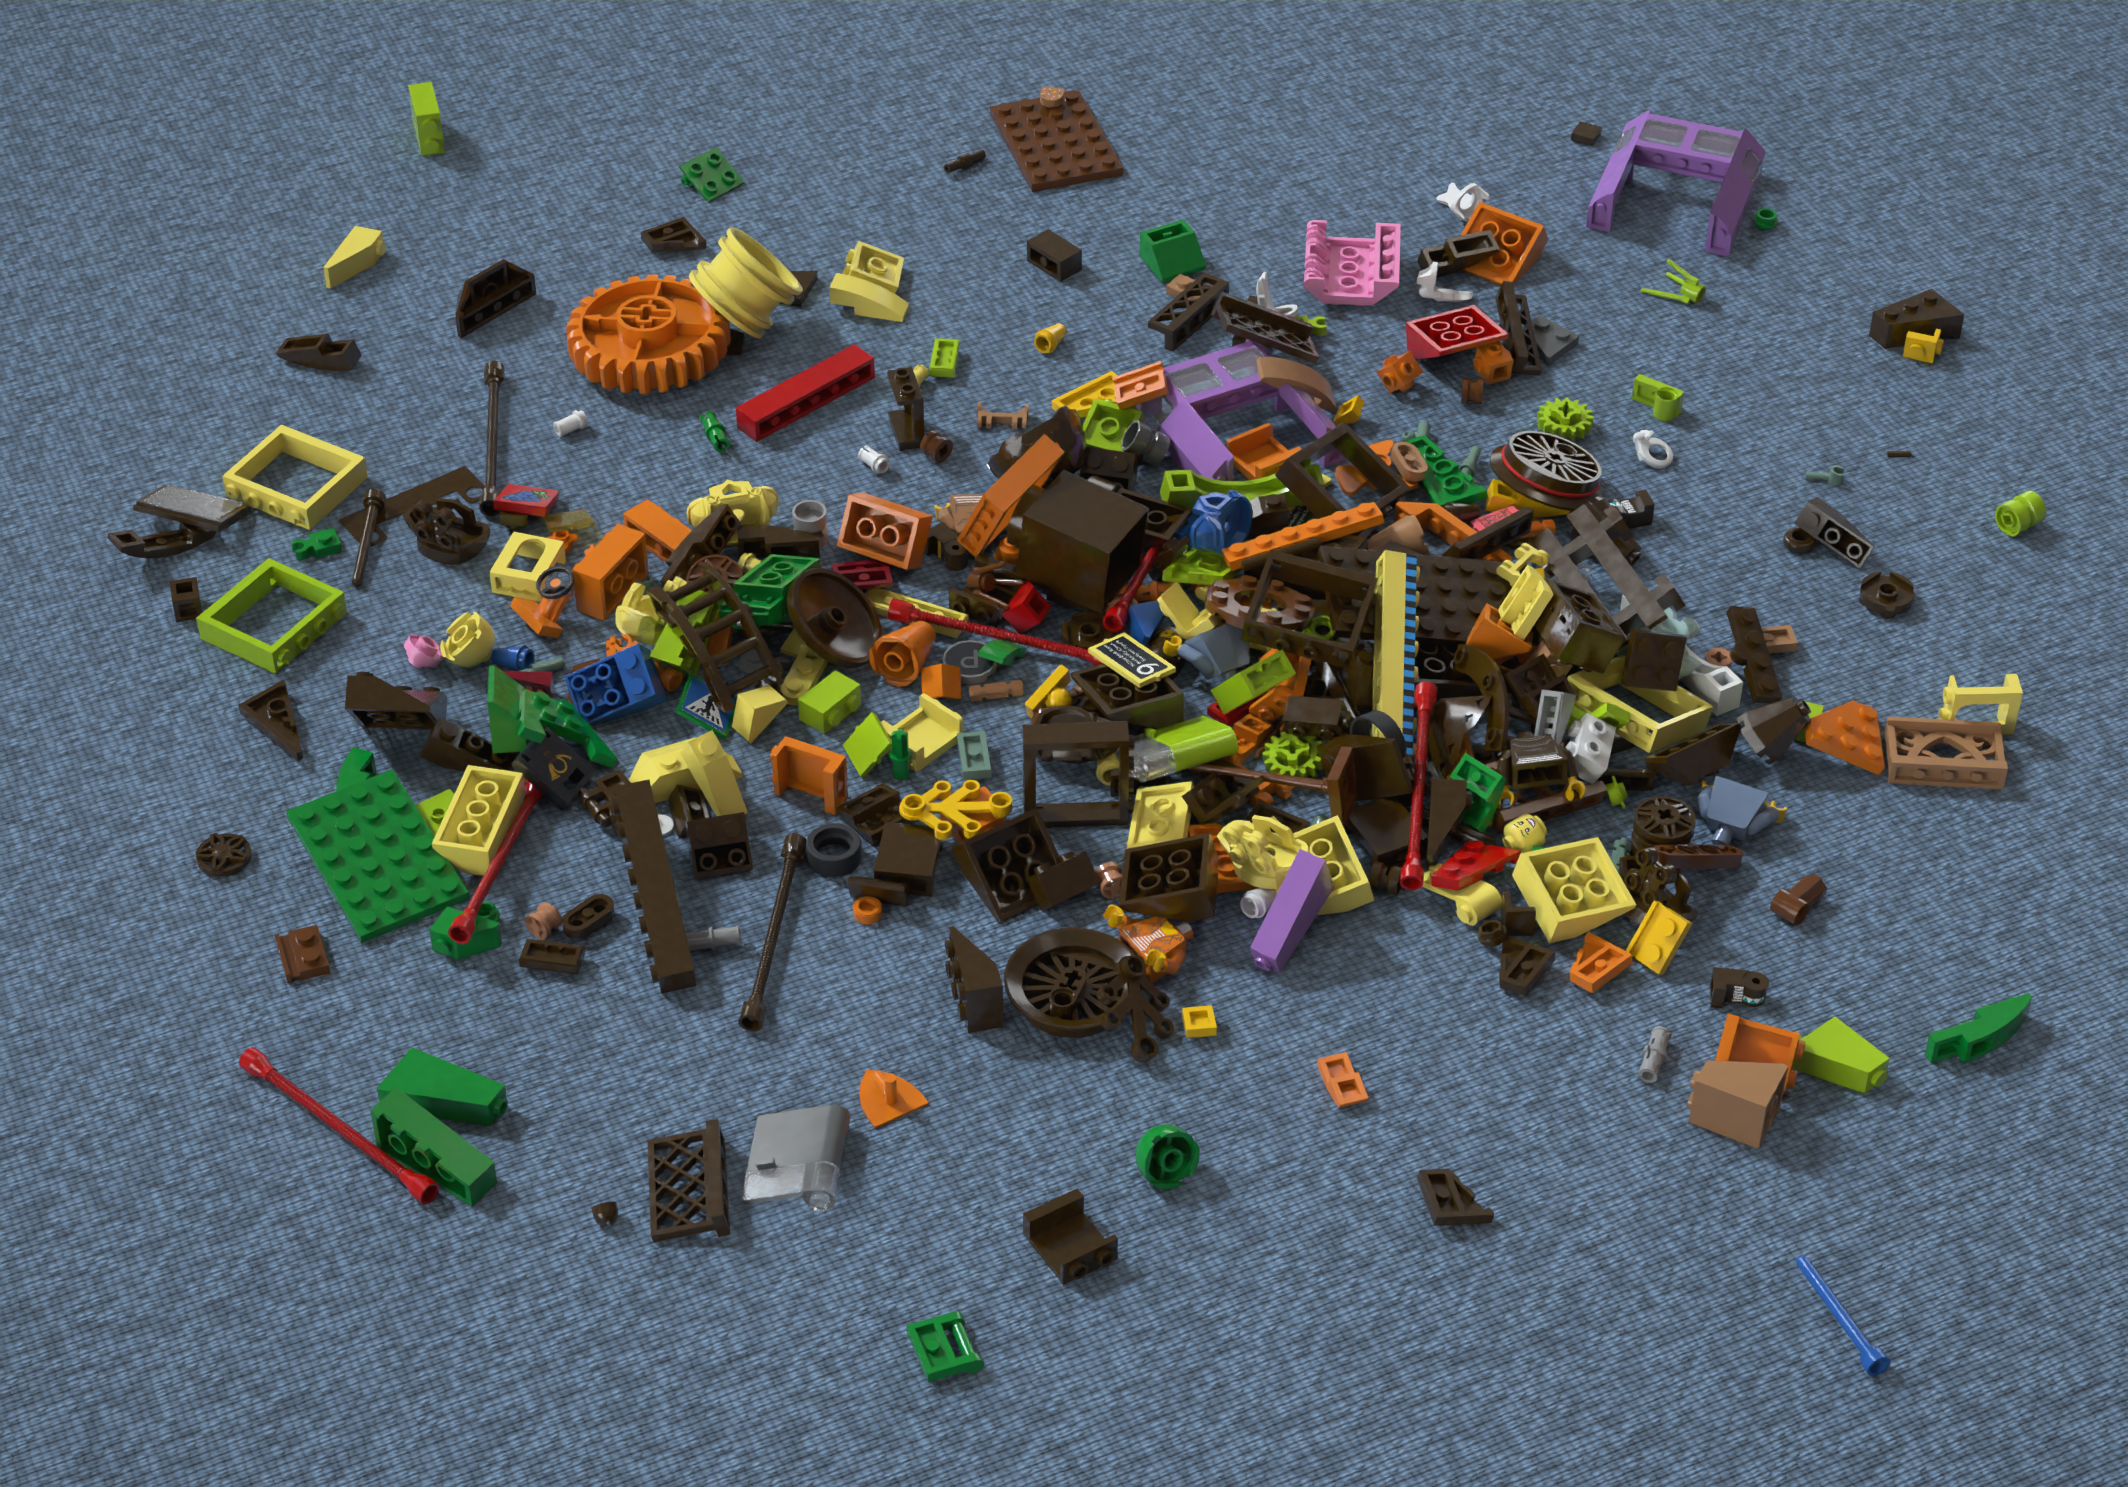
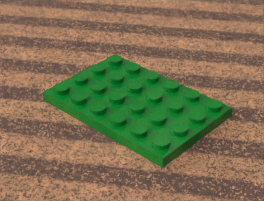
[286,769,469,943]

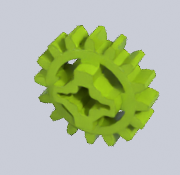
[1536,397,1594,442]
[1262,732,1323,778]

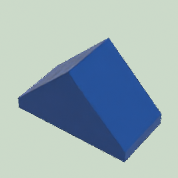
[1125,601,1166,647]

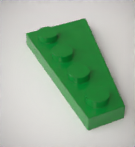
[1404,435,1488,506]

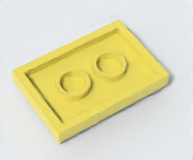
[1127,781,1194,849]

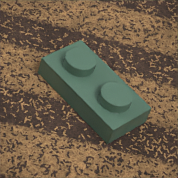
[957,731,991,780]

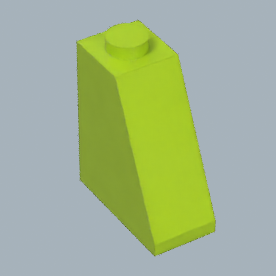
[1793,1017,1890,1093]

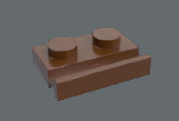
[275,925,330,984]

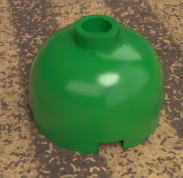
[1136,1124,1200,1190]

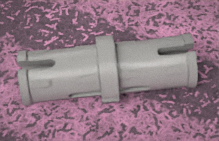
[1638,1026,1671,1083]

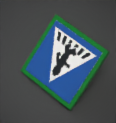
[676,673,737,739]

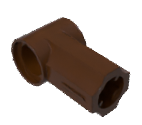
[1770,874,1827,926]

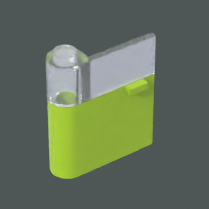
[1117,715,1239,782]

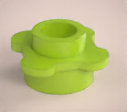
[1605,776,1628,809]

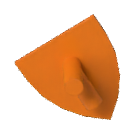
[859,1069,929,1129]

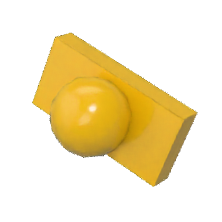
[1025,664,1072,718]

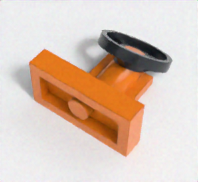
[510,566,575,638]

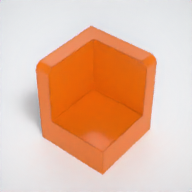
[921,663,961,700]

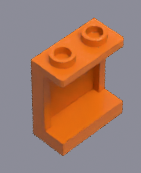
[1226,423,1301,480]
[1249,649,1311,723]
[770,736,848,815]
[1715,1014,1806,1094]

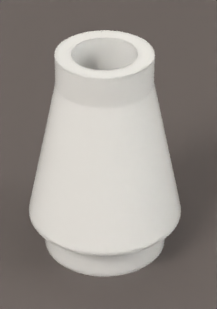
[1240,888,1277,918]

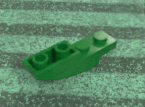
[1925,993,2032,1063]

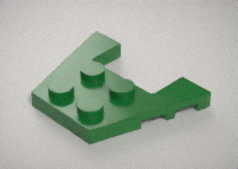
[518,689,618,768]

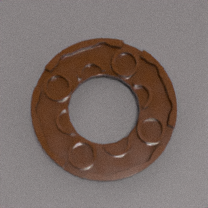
[1205,575,1315,631]

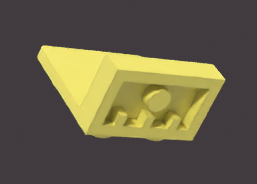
[1157,582,1223,641]

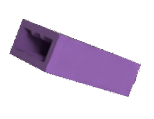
[1250,849,1334,973]

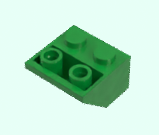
[1140,219,1206,283]

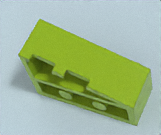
[650,590,723,677]

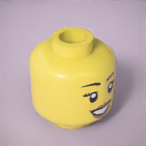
[1502,814,1547,853]

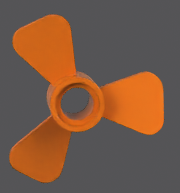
[1335,440,1419,496]

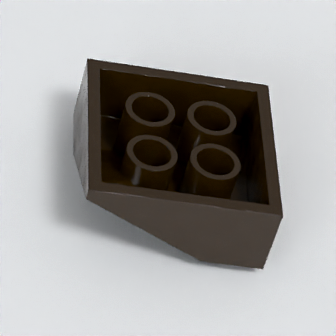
[345,672,448,730]
[1119,833,1219,922]

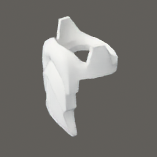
[1436,183,1490,222]
[1417,262,1473,302]
[1256,272,1299,317]

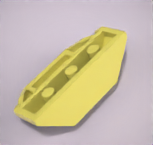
[629,737,742,803]

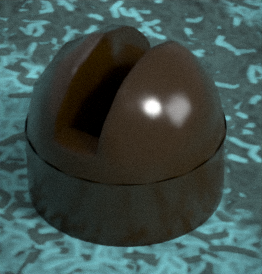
[591,1201,618,1227]

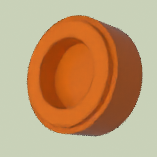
[853,896,883,924]

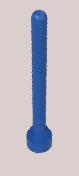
[1796,1255,1891,1376]

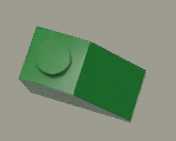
[429,906,502,959]

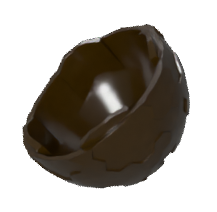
[986,406,1087,489]

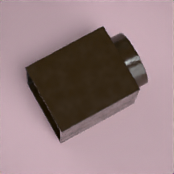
[1007,470,1149,614]

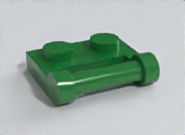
[907,1311,984,1382]

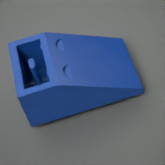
[564,644,667,726]

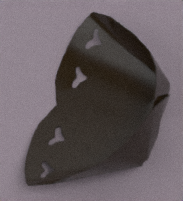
[1427,695,1492,779]

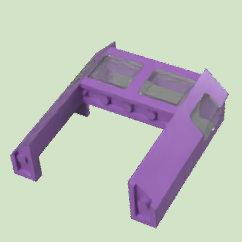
[1586,109,1766,257]
[1137,339,1347,481]

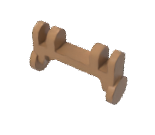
[977,402,1029,430]

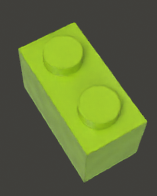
[798,670,861,734]

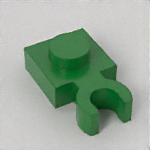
[291,528,342,560]

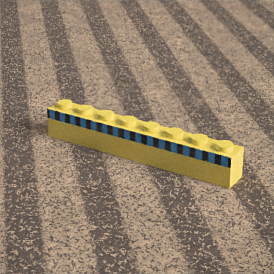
[1372,550,1420,759]

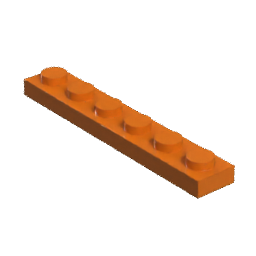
[1221,502,1384,571]

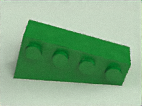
[370,1087,497,1207]

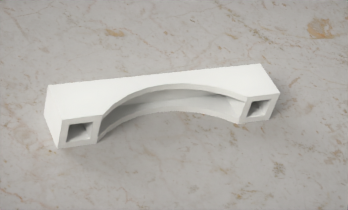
[1620,591,1743,716]

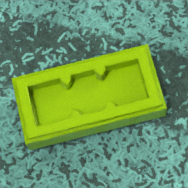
[929,338,960,378]

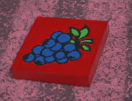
[494,484,559,517]

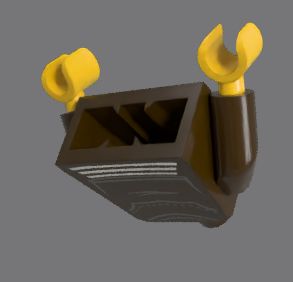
[1497,732,1586,809]

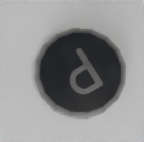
[942,640,998,684]

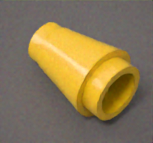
[1034,323,1067,353]

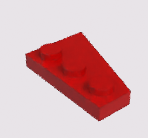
[1431,840,1521,891]

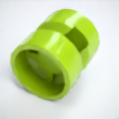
[1995,491,2047,536]

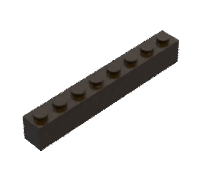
[611,779,696,994]

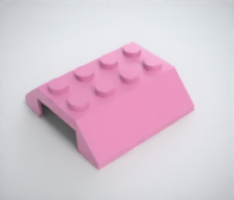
[1304,220,1401,306]

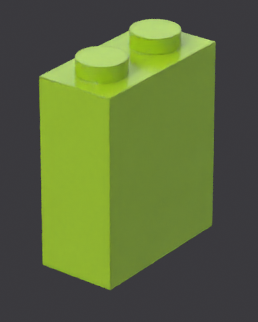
[408,82,445,156]

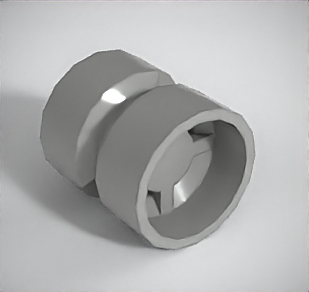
[792,500,828,549]

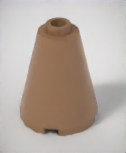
[1367,514,1430,555]

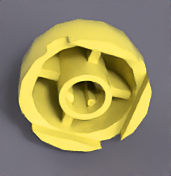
[440,612,495,668]

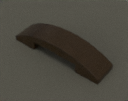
[107,522,217,558]

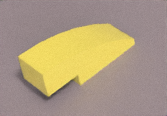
[829,273,909,322]

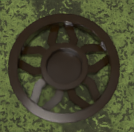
[196,833,252,876]

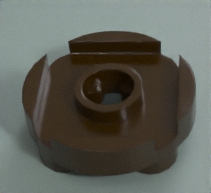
[1859,572,1915,619]
[1062,611,1116,650]

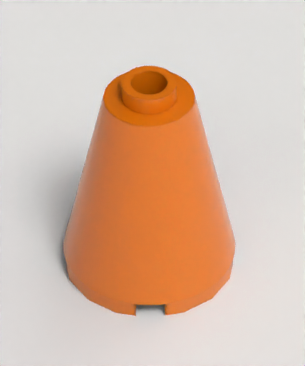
[869,621,936,687]

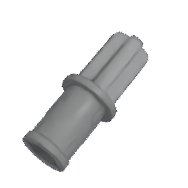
[686,925,742,951]

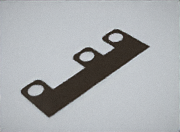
[338,466,485,547]

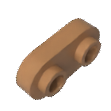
[1391,442,1428,482]

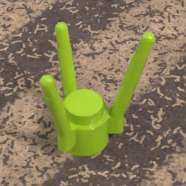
[1641,259,1706,305]

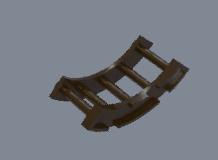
[647,562,784,713]
[1452,644,1553,752]

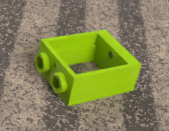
[1211,649,1296,715]

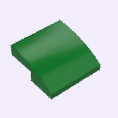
[1450,753,1506,833]

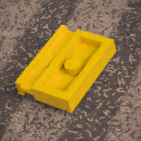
[1626,901,1693,975]

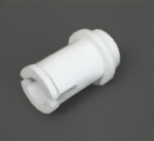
[553,410,588,437]
[858,446,890,474]

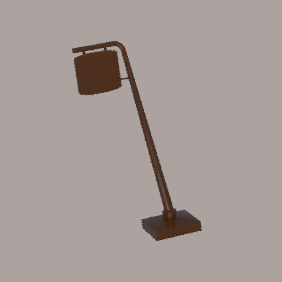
[1129,726,1359,827]

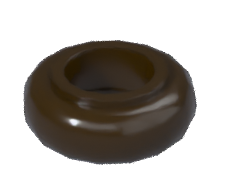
[1783,527,1817,554]

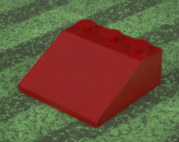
[1406,305,1509,359]

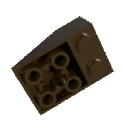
[945,926,1004,1033]

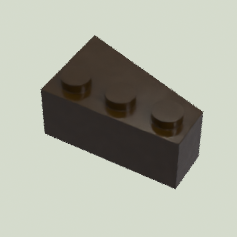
[1869,289,1965,349]

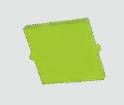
[843,712,892,778]

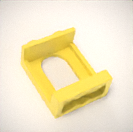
[489,532,566,602]
[1939,674,2023,735]

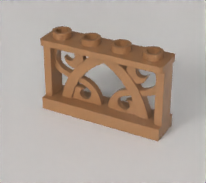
[1884,716,2008,790]

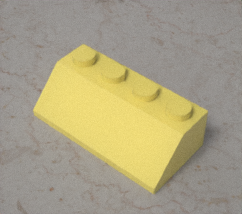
[432,765,526,876]

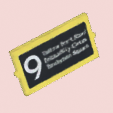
[1088,633,1176,688]

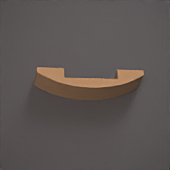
[1256,357,1337,414]

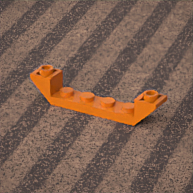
[1394,502,1512,562]

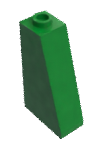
[377,1047,508,1126]

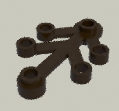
[1097,955,1174,1062]

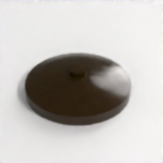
[787,568,882,668]

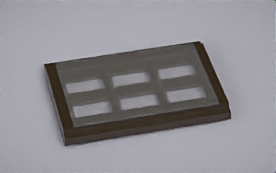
[133,485,250,532]

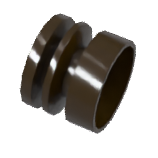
[1630,796,1696,870]

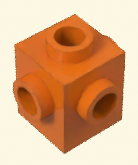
[1473,341,1514,385]
[1376,351,1423,393]

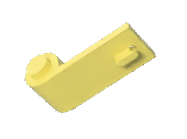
[1422,863,1502,926]

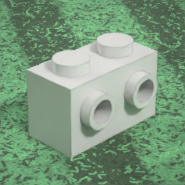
[1565,713,1616,784]

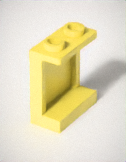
[881,693,964,773]

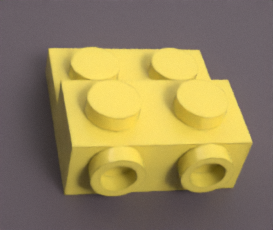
[843,241,904,294]

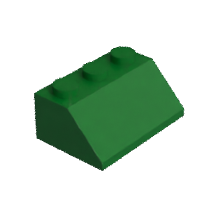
[487,665,528,753]

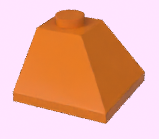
[1466,603,1534,659]

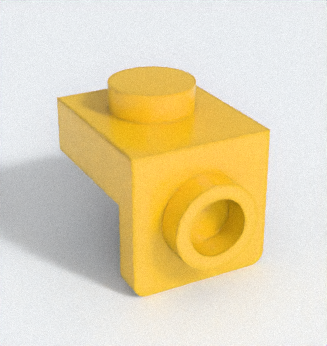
[1903,329,1944,363]

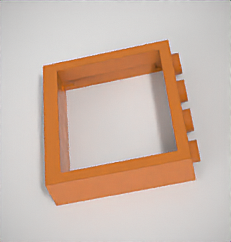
[957,434,1065,557]

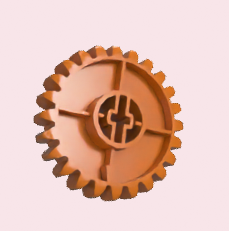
[566,274,731,394]

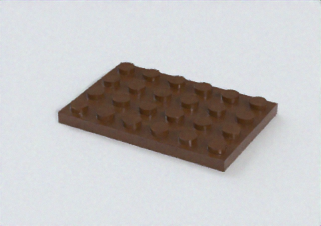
[990,90,1123,192]

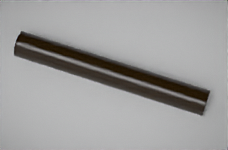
[1241,537,1321,571]

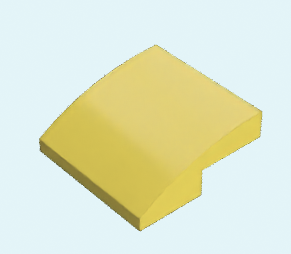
[1498,564,1554,640]

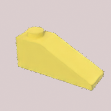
[323,226,386,288]
[680,730,748,816]

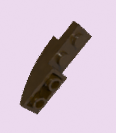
[660,504,741,586]

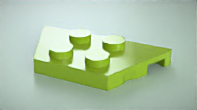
[1162,549,1243,585]

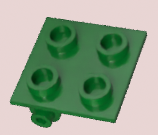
[679,147,745,203]

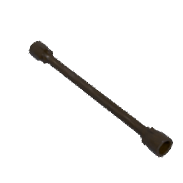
[479,360,505,516]
[739,833,807,1031]

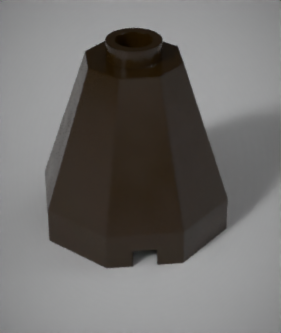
[1736,697,1811,765]

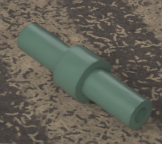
[1460,446,1482,476]
[521,657,565,672]

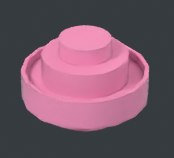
[404,634,443,669]

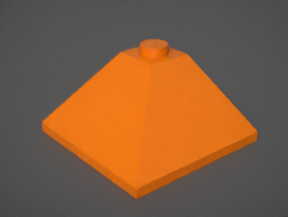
[1460,202,1549,286]

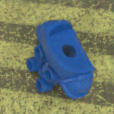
[1175,489,1253,554]

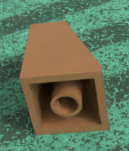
[1687,1060,1788,1149]

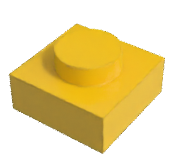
[1334,395,1365,426]
[1182,1005,1217,1038]

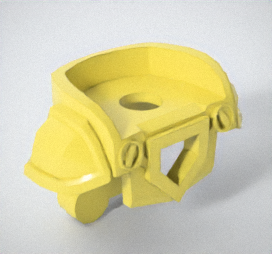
[686,479,779,545]
[615,576,688,645]
[1217,815,1309,889]

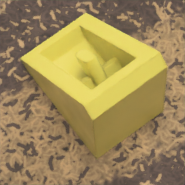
[732,685,788,743]

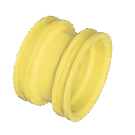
[689,227,803,339]

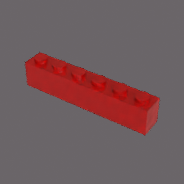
[736,344,875,442]

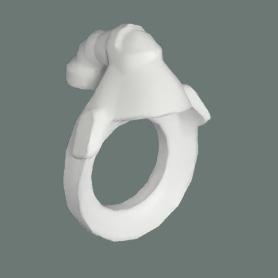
[1633,430,1673,469]

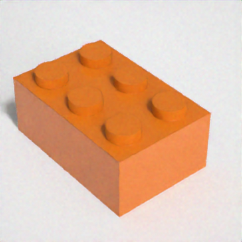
[837,492,933,570]
[572,524,649,621]

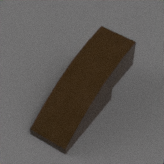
[1417,230,1500,278]
[276,333,362,371]
[737,524,820,560]

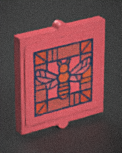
[1469,505,1519,532]

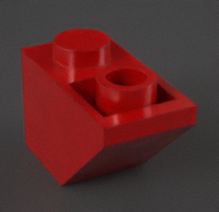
[1002,580,1051,634]

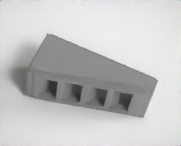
[1534,690,1576,745]

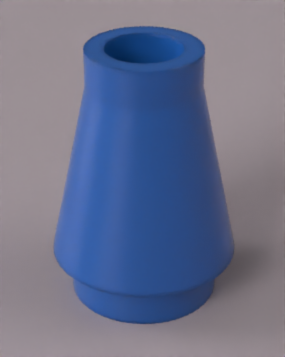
[491,646,535,671]

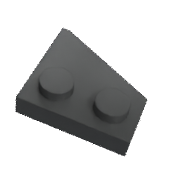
[1524,315,1579,366]

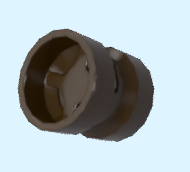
[1369,861,1402,896]

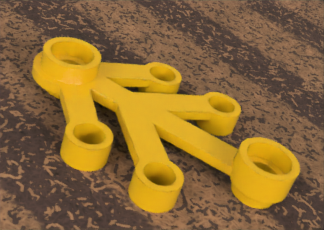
[899,780,1012,840]

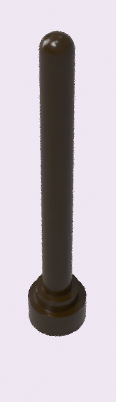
[352,489,386,587]

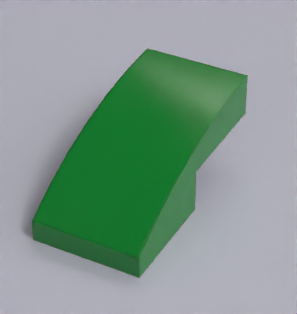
[977,639,1027,666]

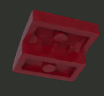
[832,560,893,589]

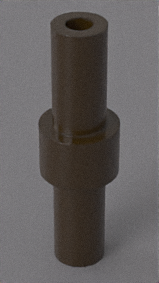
[944,149,986,174]

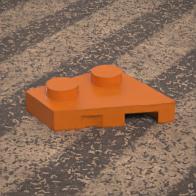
[1569,932,1633,993]

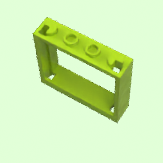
[196,558,347,674]

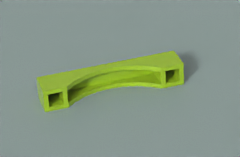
[1160,464,1325,511]

